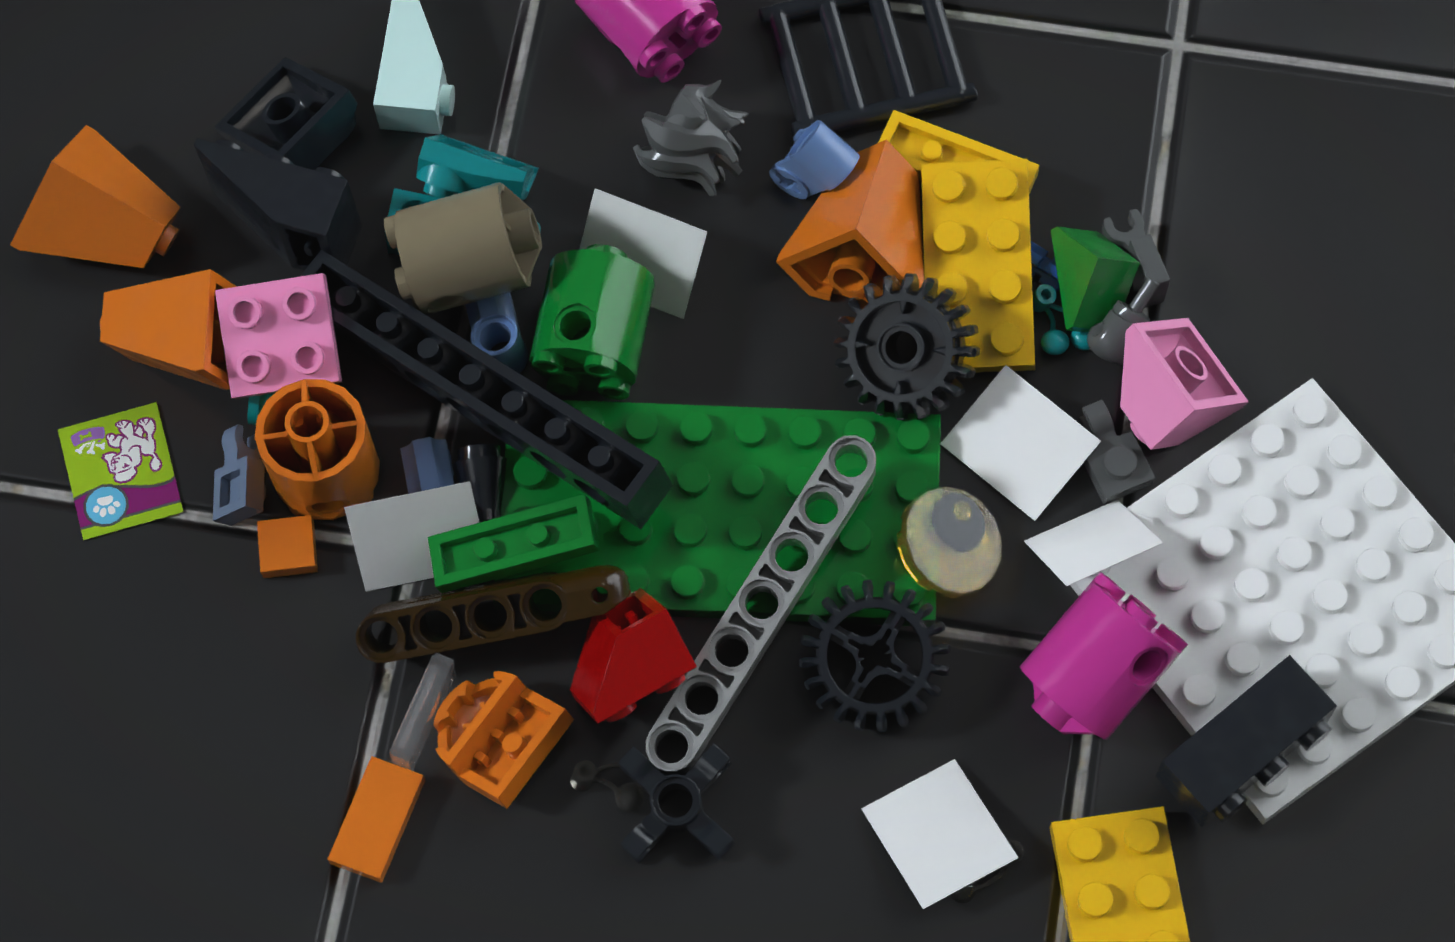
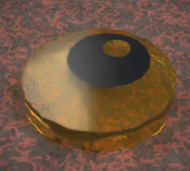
[897,486,1001,598]

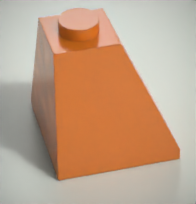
[10,125,181,268]
[776,139,924,303]
[100,269,237,390]

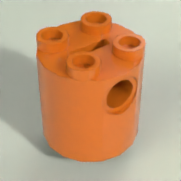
[255,379,380,520]

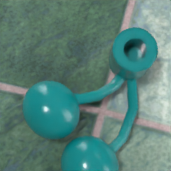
[1033,284,1090,355]

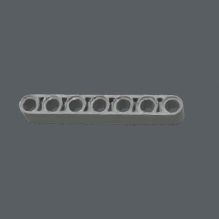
[646,435,876,775]

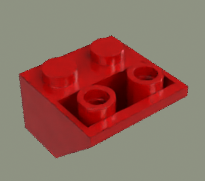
[570,588,697,723]

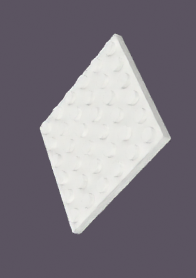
[1070,378,1455,825]

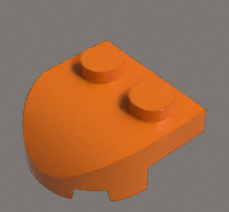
[434,671,574,809]

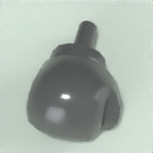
[1087,277,1159,366]

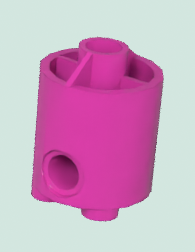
[575,0,722,83]
[1020,572,1188,740]

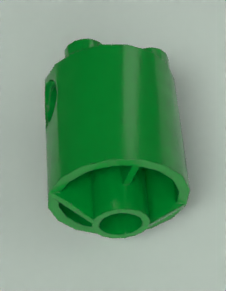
[530,244,655,400]

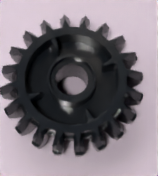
[833,273,980,420]

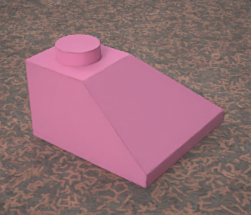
[1120,318,1249,450]

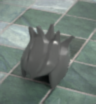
[633,80,749,196]

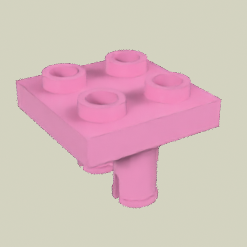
[215,273,342,399]

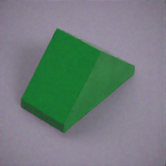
[1051,226,1140,332]

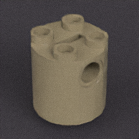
[384,182,542,315]

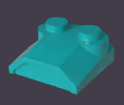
[416,134,539,200]

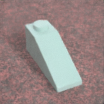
[373,0,455,135]

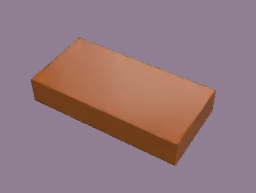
[327,756,425,883]

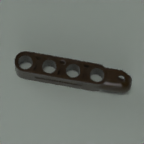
[356,565,631,663]

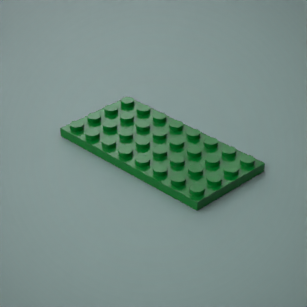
[493,400,941,627]

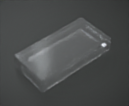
[389,653,456,771]

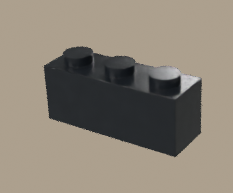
[1156,655,1337,827]

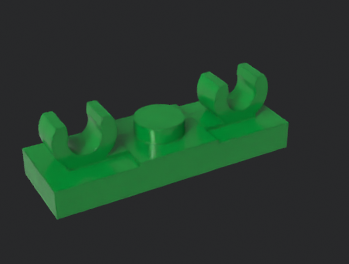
[428,494,600,593]

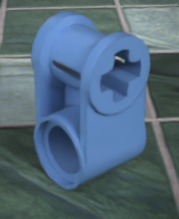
[769,120,860,199]

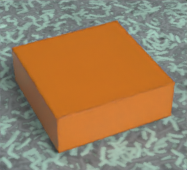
[257,515,318,579]

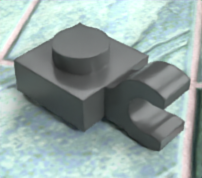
[1102,209,1170,308]
[1079,400,1155,505]

